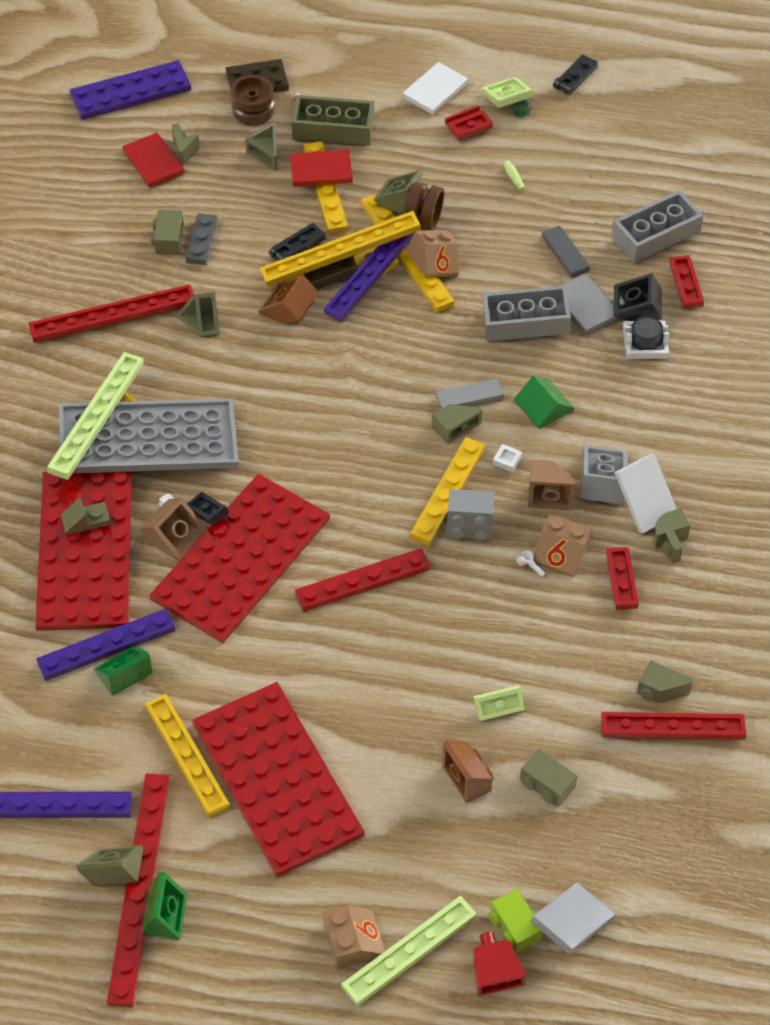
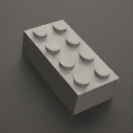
[611,190,704,263]
[483,285,571,341]

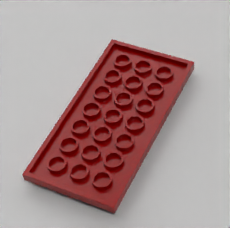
[35,471,132,631]
[149,473,330,643]
[192,682,365,878]

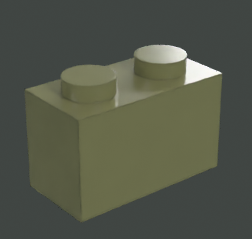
[151,210,184,255]
[520,748,577,807]

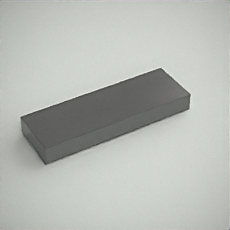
[542,226,590,278]

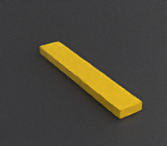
[145,694,230,819]

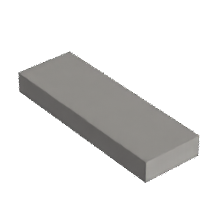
[436,378,504,408]

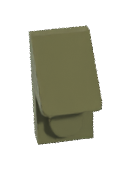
[172,123,200,166]
[61,498,110,535]

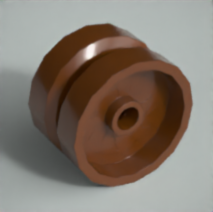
[231,75,274,125]
[404,181,445,231]

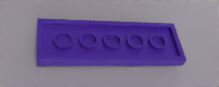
[69,60,191,120]

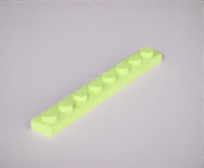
[47,352,144,480]

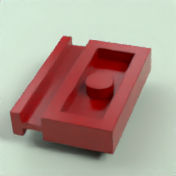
[445,105,493,141]

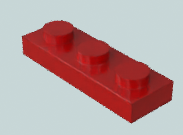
[669,255,704,309]
[606,547,639,610]

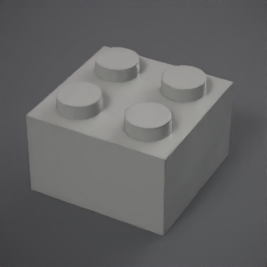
[447,489,495,540]

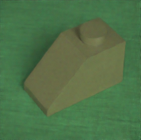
[432,404,482,444]
[637,660,694,703]

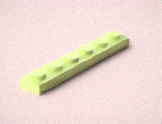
[341,896,477,1007]

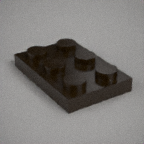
[225,59,289,93]

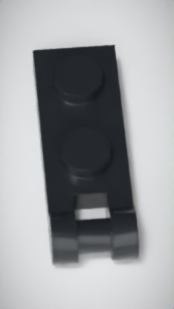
[553,54,598,95]
[269,223,326,261]

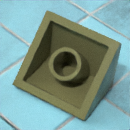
[374,169,423,214]
[76,845,143,886]

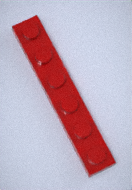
[295,548,430,612]
[601,712,746,740]

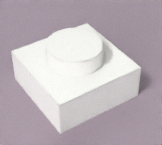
[493,444,522,473]

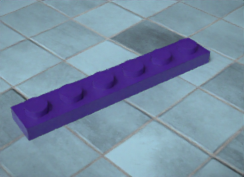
[324,234,413,322]
[36,609,175,681]
[0,791,132,818]

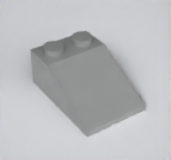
[580,445,628,505]

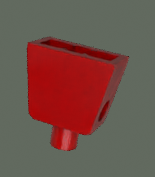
[473,931,526,997]

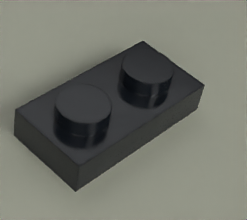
[187,492,229,526]

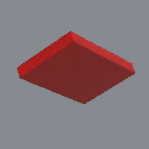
[122,132,185,188]
[290,149,353,187]

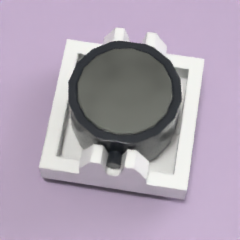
[623,316,669,359]

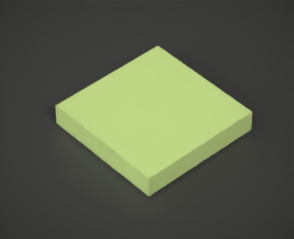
[482,77,533,108]

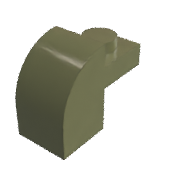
[653,508,690,563]

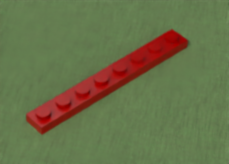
[28,284,194,343]

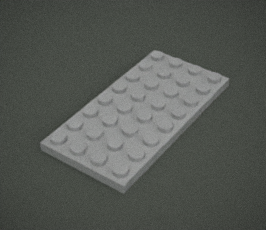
[59,398,239,473]

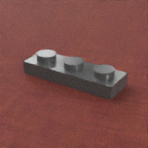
[186,213,218,265]

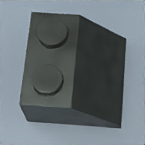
[613,273,662,321]

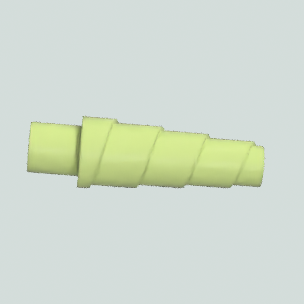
[503,161,525,192]

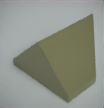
[245,121,278,171]
[176,292,220,336]

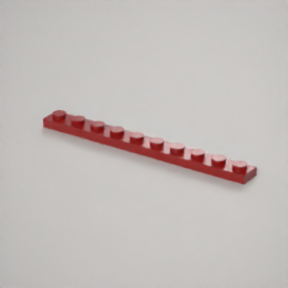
[107,773,170,1008]

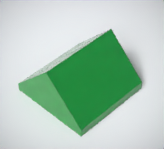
[514,376,574,429]
[94,646,153,696]
[142,872,187,940]

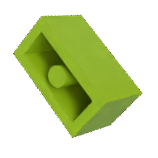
[489,889,543,953]

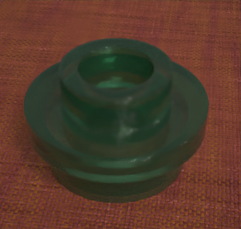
[511,100,531,117]

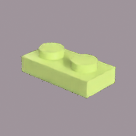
[473,686,525,721]

